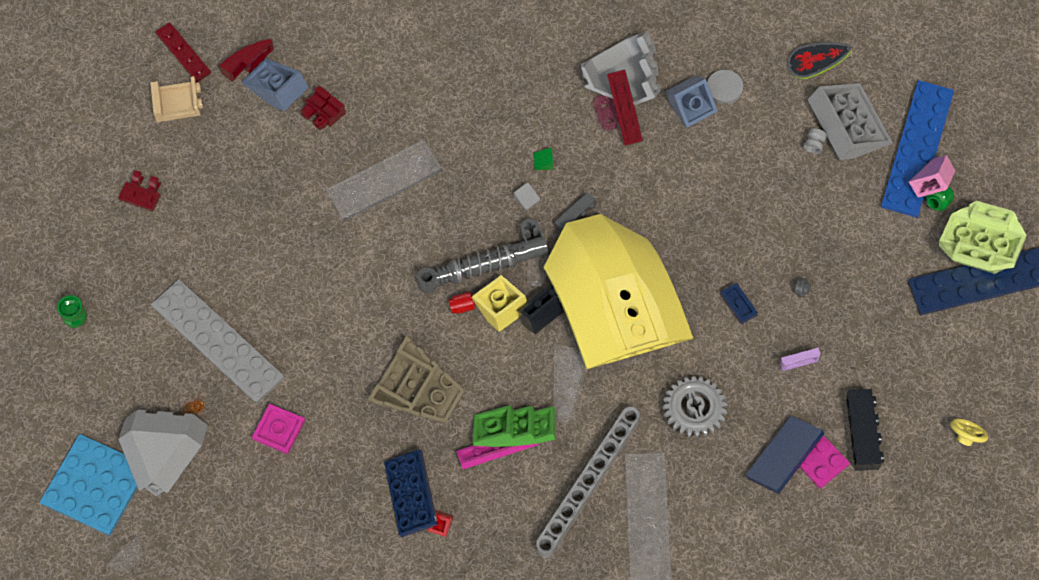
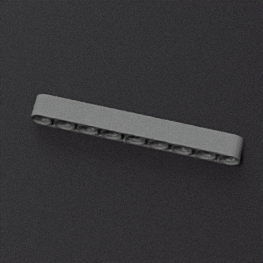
[536,407,640,558]

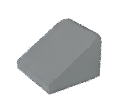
[514,182,540,211]

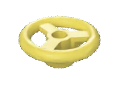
[950,419,988,446]

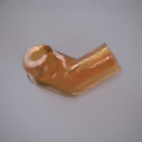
[181,400,205,416]

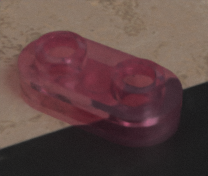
[595,95,619,130]

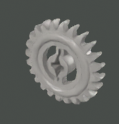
[663,376,728,438]

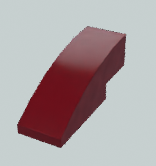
[219,39,274,82]

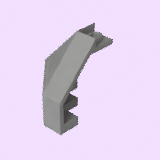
[581,30,660,105]
[118,410,208,496]

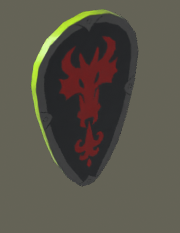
[787,42,852,79]

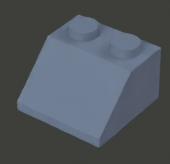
[665,75,718,128]

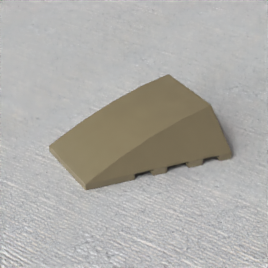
[367,336,465,424]

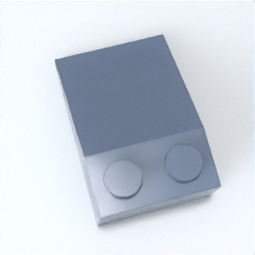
[241,58,309,111]

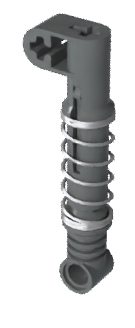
[417,219,548,293]

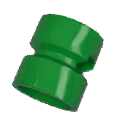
[57,295,87,328]

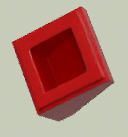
[427,510,454,537]

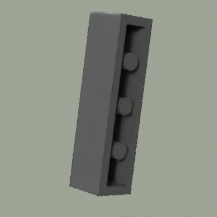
[554,192,596,232]

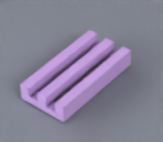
[779,348,821,371]

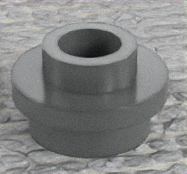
[795,278,811,297]

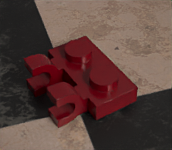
[118,170,161,212]

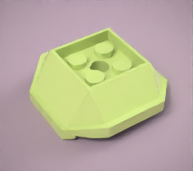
[939,201,1026,274]

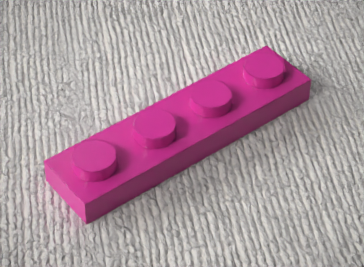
[456,443,538,469]

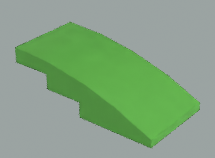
[473,405,556,447]

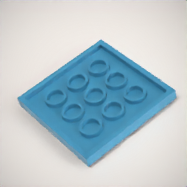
[40,434,138,536]

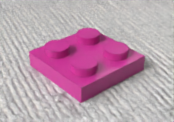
[252,404,305,455]
[799,435,850,490]

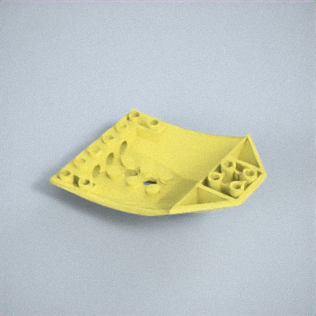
[543,214,693,370]

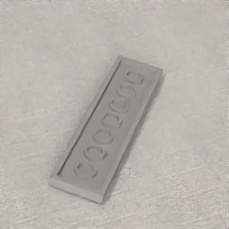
[151,279,285,405]

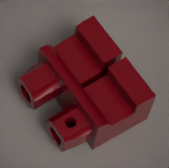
[300,85,346,130]

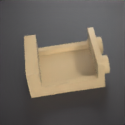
[150,76,203,122]

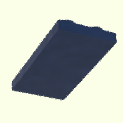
[746,416,824,494]
[384,449,438,537]

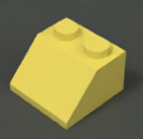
[472,275,527,332]

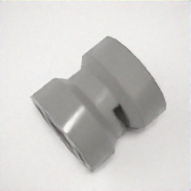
[804,128,827,154]

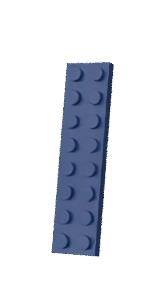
[881,80,954,218]

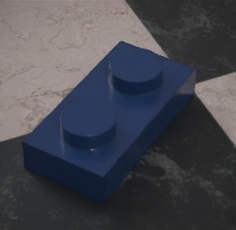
[720,283,758,325]

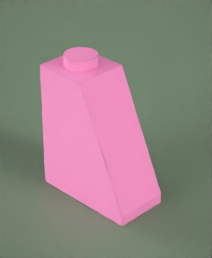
[909,155,955,197]

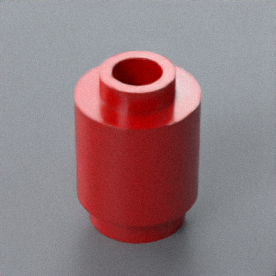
[448,291,476,315]

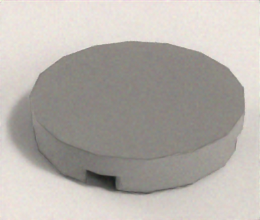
[707,70,743,104]

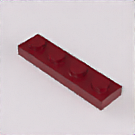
[155,22,211,82]
[607,69,644,146]

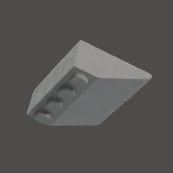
[808,83,893,160]

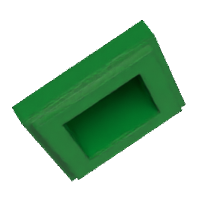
[533,148,553,171]

